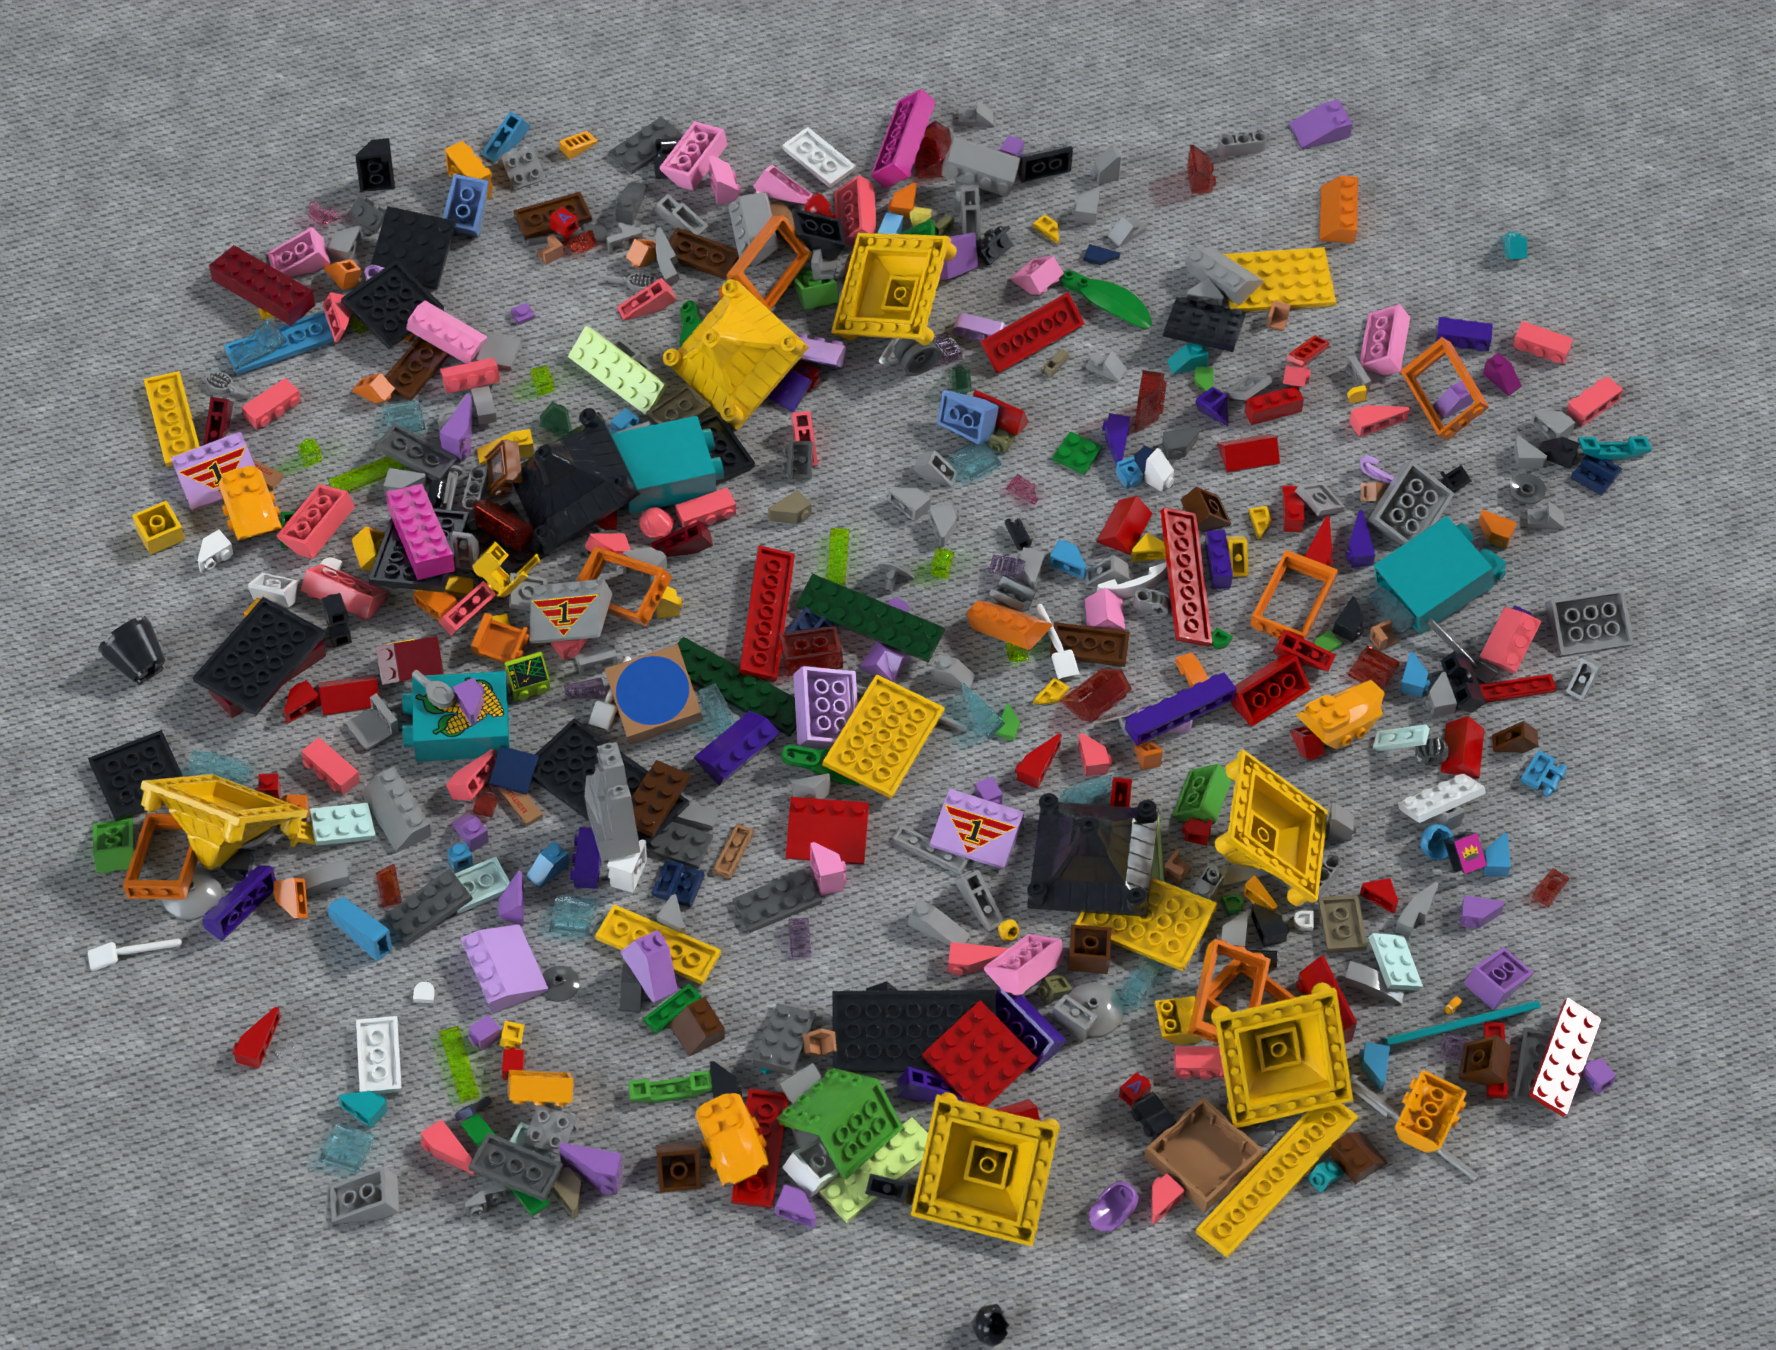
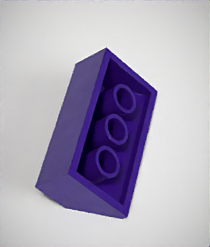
[693,711,780,786]
[202,865,276,941]
[995,988,1067,1072]

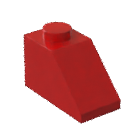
[284,680,321,724]
[1290,726,1325,760]

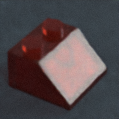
[1187,144,1216,194]

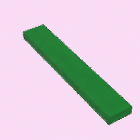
[461,1113,550,1217]

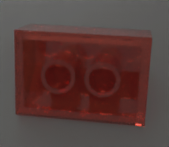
[915,120,952,179]
[1134,370,1167,432]
[473,499,533,552]
[779,626,843,676]
[1060,668,1132,722]

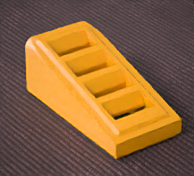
[559,131,598,160]
[1243,875,1278,913]

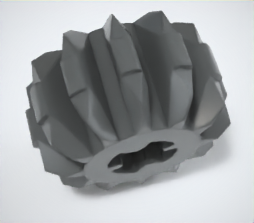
[1415,737,1449,766]

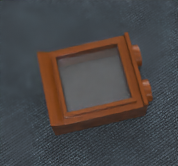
[484,440,522,498]

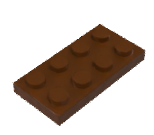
[513,192,592,240]
[668,228,739,280]
[385,337,450,402]
[1050,622,1130,667]
[631,760,691,837]

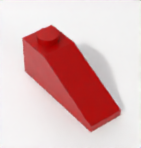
[1282,485,1304,532]
[1304,516,1334,567]
[1272,630,1336,672]
[1015,733,1062,789]
[232,1007,281,1069]

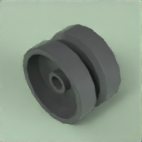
[893,338,940,376]

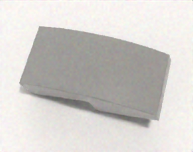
[465,1183,506,1216]

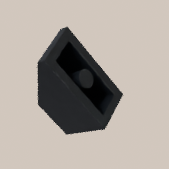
[1539,437,1580,469]
[1333,596,1364,643]
[220,849,254,881]
[1250,904,1289,947]
[710,1061,742,1099]
[865,1173,916,1206]

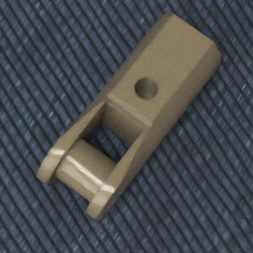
[1041,349,1069,378]

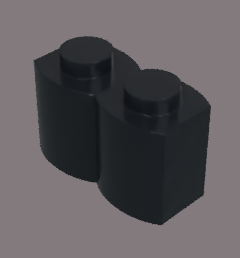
[1131,1092,1177,1140]

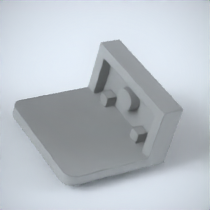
[498,146,545,189]
[347,693,399,750]
[525,1105,580,1155]

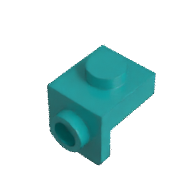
[1307,1159,1345,1193]

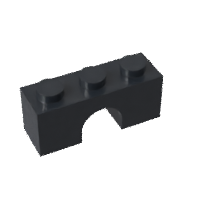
[322,593,352,648]
[1440,651,1486,713]

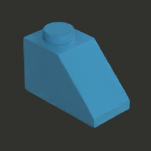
[1049,539,1086,579]
[1400,652,1430,698]
[1480,833,1510,877]
[527,841,569,889]
[1358,1042,1390,1091]

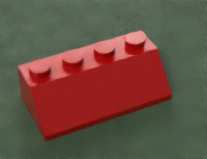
[1230,654,1311,726]
[1296,955,1357,1044]

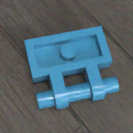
[1520,750,1567,797]

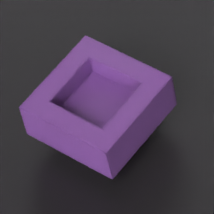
[511,303,535,325]

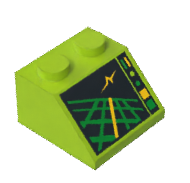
[504,652,551,701]

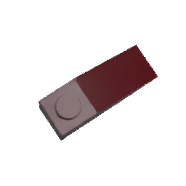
[203,397,233,445]
[651,521,713,558]

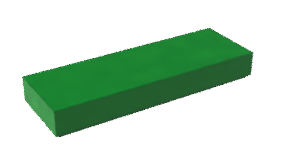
[643,984,702,1035]

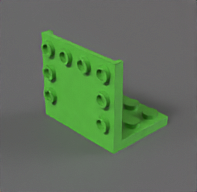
[777,1068,904,1179]

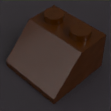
[1180,486,1232,532]
[1067,924,1111,974]
[670,997,725,1057]
[1459,1035,1512,1086]
[1329,1132,1388,1185]
[656,1141,701,1193]

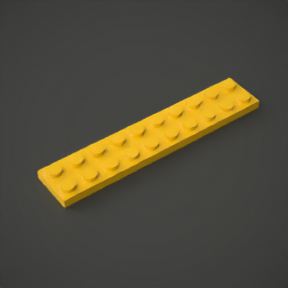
[1195,1104,1359,1258]

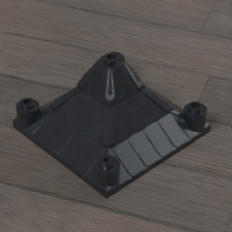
[502,408,640,555]
[1027,793,1159,917]

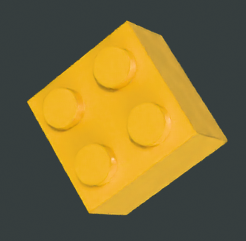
[132,500,185,555]

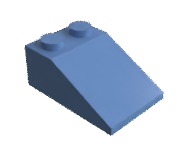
[443,174,489,237]
[937,390,999,444]

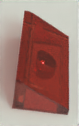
[376,864,402,908]

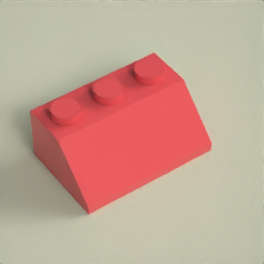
[1479,607,1542,674]

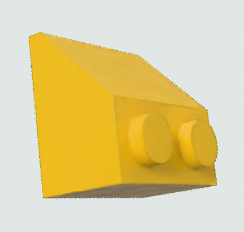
[352,526,385,572]

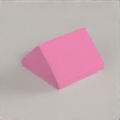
[1085,588,1125,631]

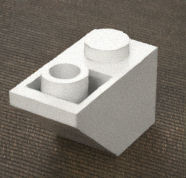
[198,530,234,573]

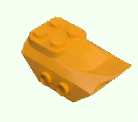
[218,466,282,541]
[1296,680,1385,750]
[1395,1069,1467,1153]
[695,1093,768,1186]

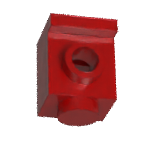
[1182,818,1213,846]

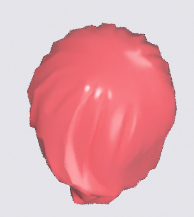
[639,507,674,540]

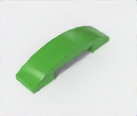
[628,1070,712,1103]

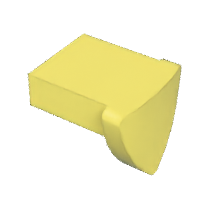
[910,207,932,227]

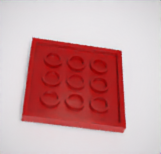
[921,1000,1038,1107]

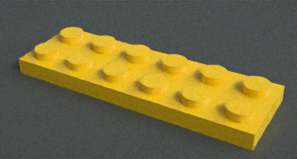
[143,371,200,468]
[595,905,721,985]

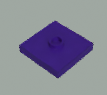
[767,369,812,412]

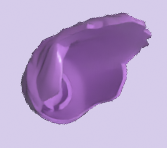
[1089,1181,1138,1232]

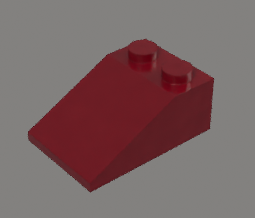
[376,636,444,685]

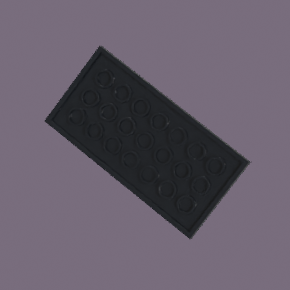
[532,718,689,846]
[832,990,996,1073]

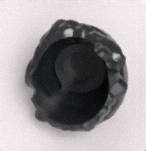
[972,1304,1009,1347]

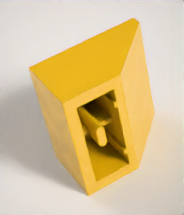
[1154,996,1201,1045]

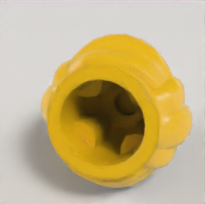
[998,919,1019,941]

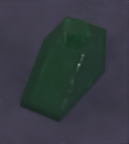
[947,366,972,395]
[540,401,572,437]

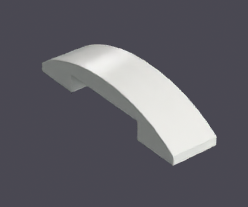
[1097,562,1167,598]

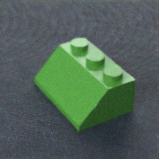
[1172,764,1232,825]

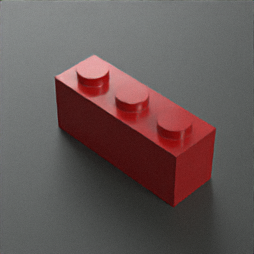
[1244,386,1304,425]

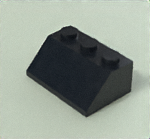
[355,138,395,192]
[1016,145,1073,182]

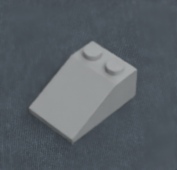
[330,1166,399,1224]

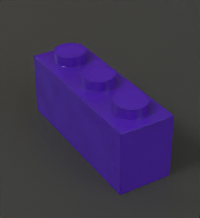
[1435,317,1493,351]
[1205,530,1233,589]
[570,827,601,889]

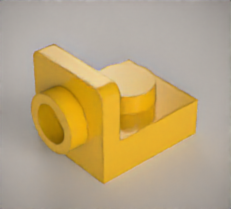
[288,821,316,847]

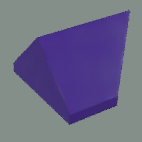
[1196,387,1229,426]

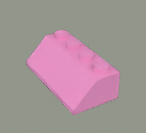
[660,121,728,191]
[406,301,488,363]
[1359,304,1410,376]
[984,934,1065,995]

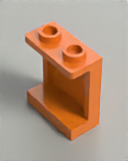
[471,613,530,664]

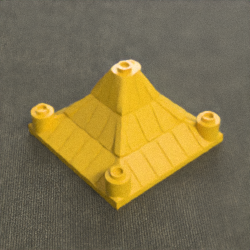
[831,233,957,346]
[663,279,809,430]
[1215,750,1328,906]
[140,774,308,870]
[1211,983,1353,1128]
[910,1093,1060,1247]

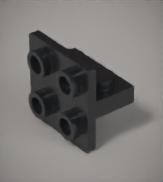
[976,225,1013,266]

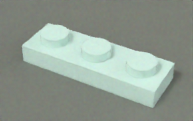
[1373,724,1430,751]

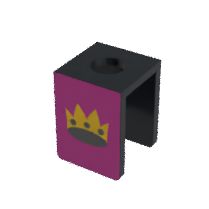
[1444,831,1486,874]

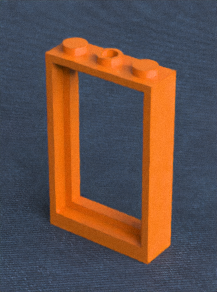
[726,215,812,310]
[1400,337,1489,440]
[576,546,672,626]
[1250,550,1338,640]
[123,813,198,900]
[1188,939,1271,1044]
[1205,959,1295,1012]

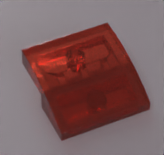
[1348,645,1401,690]

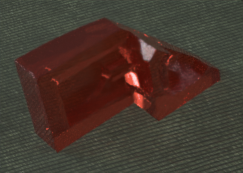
[561,230,598,253]
[473,784,498,818]

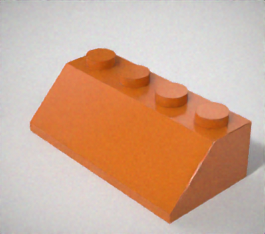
[1319,175,1358,243]
[966,600,1052,651]

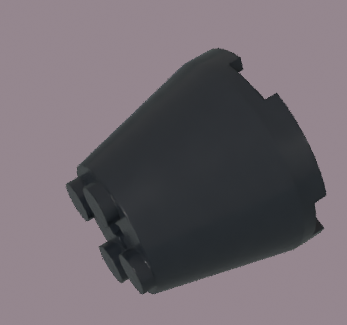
[98,616,165,685]

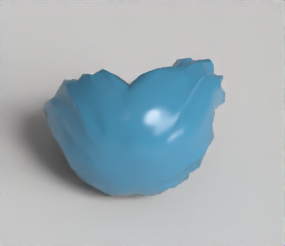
[1420,824,1453,861]

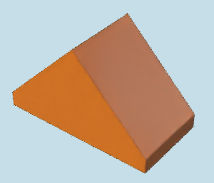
[1133,741,1163,770]

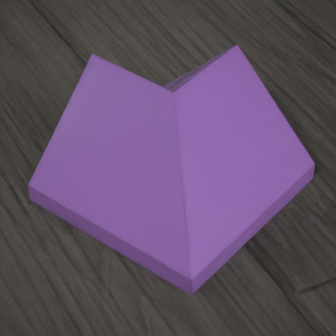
[859,642,910,682]
[499,871,524,926]

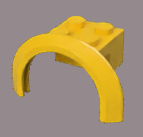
[472,542,540,597]

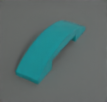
[1577,436,1652,460]

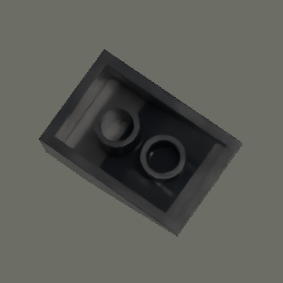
[792,208,846,259]

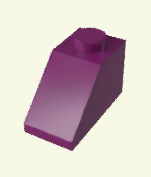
[1483,352,1522,396]

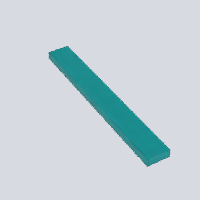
[1381,1000,1540,1046]

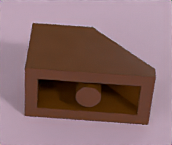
[1492,721,1539,753]

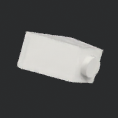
[1144,448,1174,492]

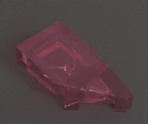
[308,201,341,226]
[1006,473,1038,505]

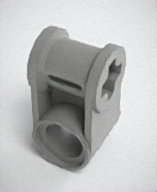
[1133,588,1171,616]

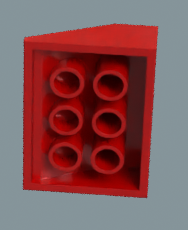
[786,797,869,864]

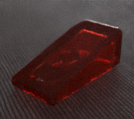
[1532,868,1570,908]

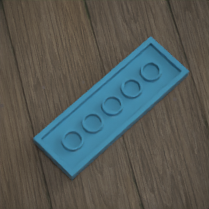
[224,311,334,375]

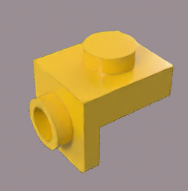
[499,1021,525,1049]

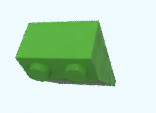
[792,266,839,310]
[93,818,136,873]

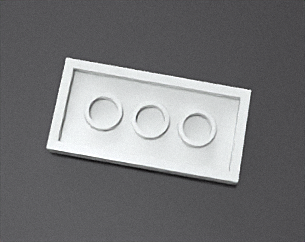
[782,127,856,188]
[1398,774,1486,823]
[356,1016,402,1094]

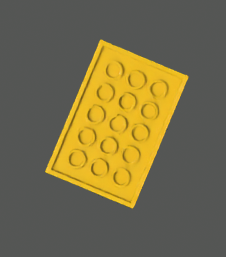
[1223,247,1336,312]
[823,674,945,799]
[1075,877,1217,972]

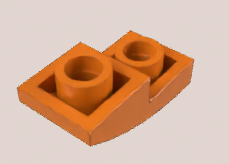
[1174,652,1208,688]

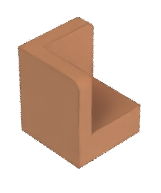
[537,234,564,265]
[1267,300,1291,331]
[1361,482,1389,501]
[1370,619,1398,651]
[1163,850,1191,885]
[803,1029,836,1057]

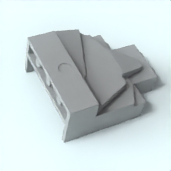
[584,742,640,861]

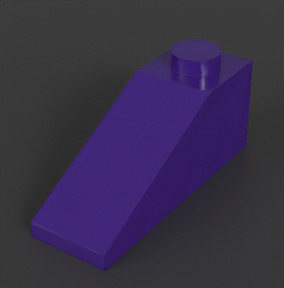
[1102,413,1130,465]
[1345,510,1375,568]
[897,1067,963,1102]

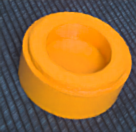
[1443,996,1462,1015]

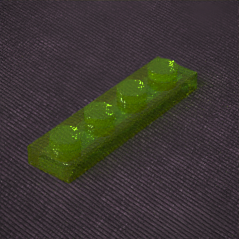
[328,456,404,492]
[827,528,849,587]
[439,1026,480,1104]

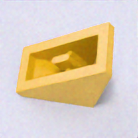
[1131,532,1166,562]

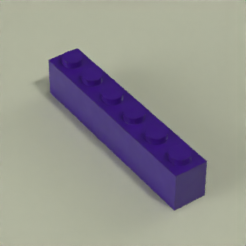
[1125,672,1237,746]

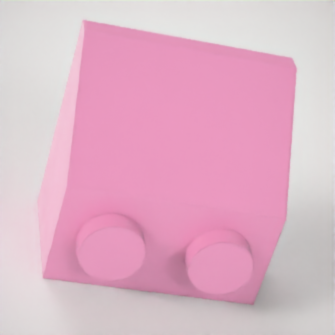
[709,155,740,205]
[1010,256,1064,295]
[810,842,847,896]

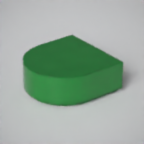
[1211,628,1233,649]
[1220,894,1244,916]

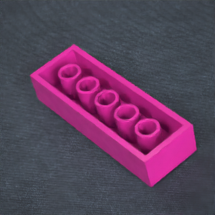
[870,88,936,188]
[386,484,455,580]

